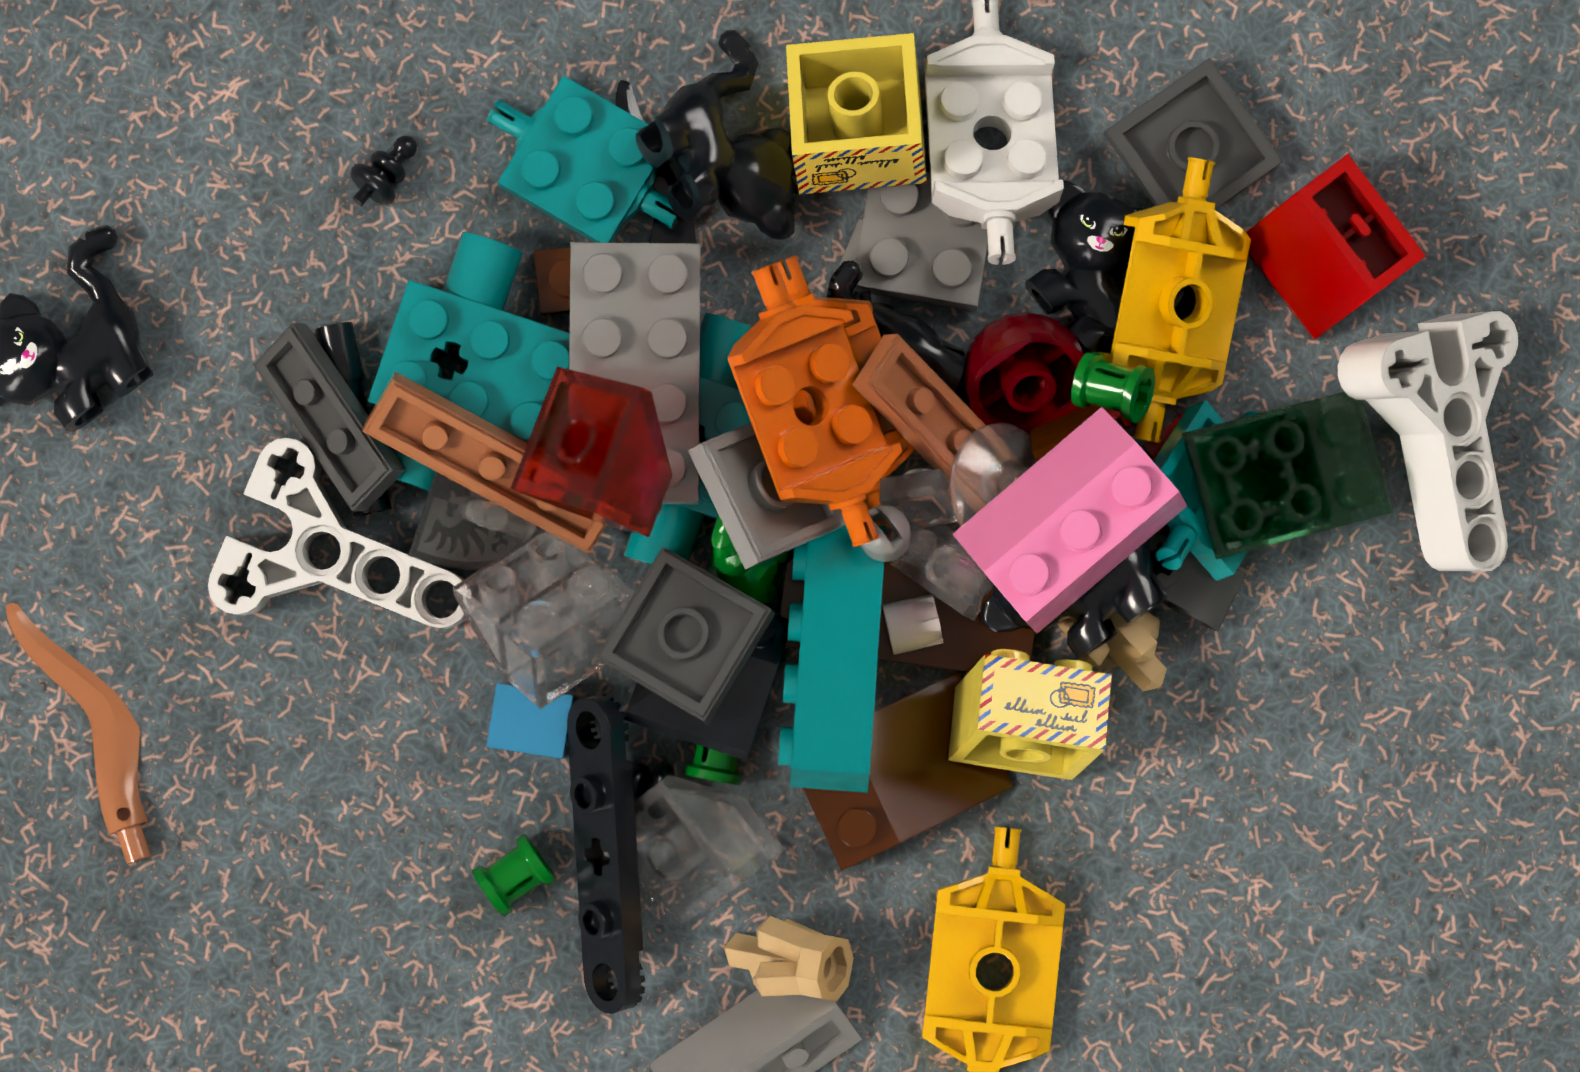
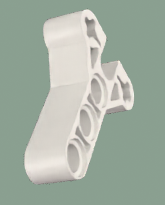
[1338,311,1518,571]
[208,438,473,629]

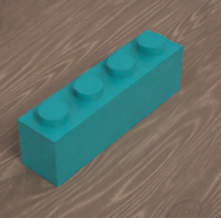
[778,525,887,793]

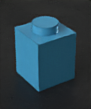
[486,683,576,759]

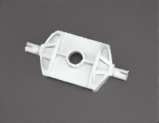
[924,0,1064,265]

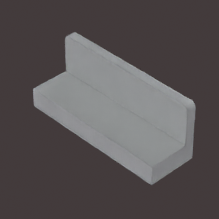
[650,990,862,1072]

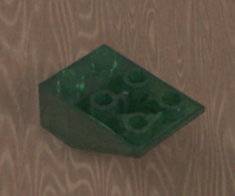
[1182,392,1393,559]

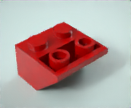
[1246,154,1426,341]

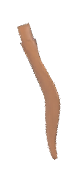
[6,603,151,864]

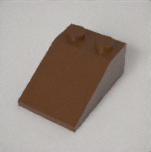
[803,671,1014,871]

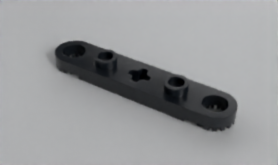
[567,694,645,1014]

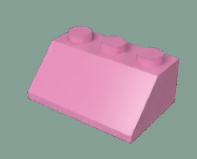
[952,407,1187,633]

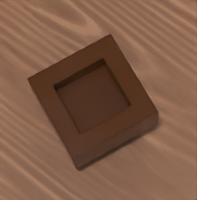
[534,247,570,315]

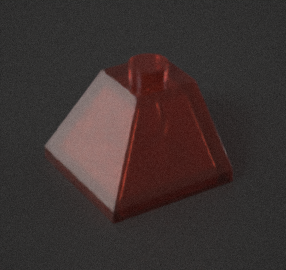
[510,367,672,537]

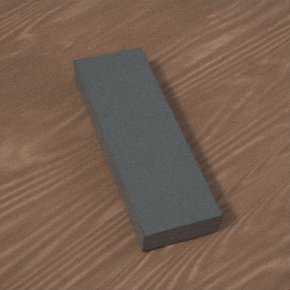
[253,323,406,512]

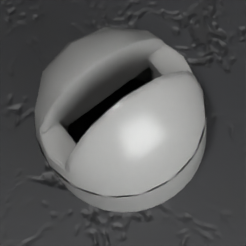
[861,505,911,562]

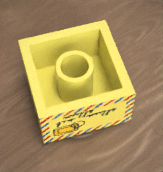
[786,33,927,195]
[948,649,1112,780]

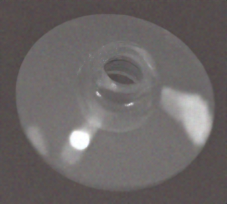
[950,423,1036,527]

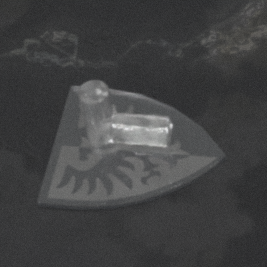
[408,471,559,571]

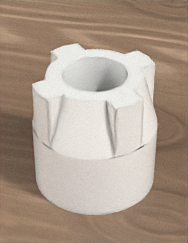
[882,594,944,655]

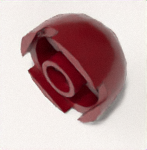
[962,312,1085,441]

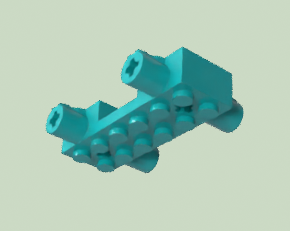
[367,232,752,565]

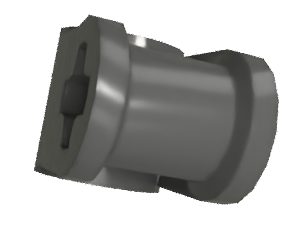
[1147,533,1247,632]

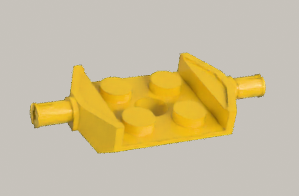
[1098,157,1251,443]
[922,826,1065,1072]

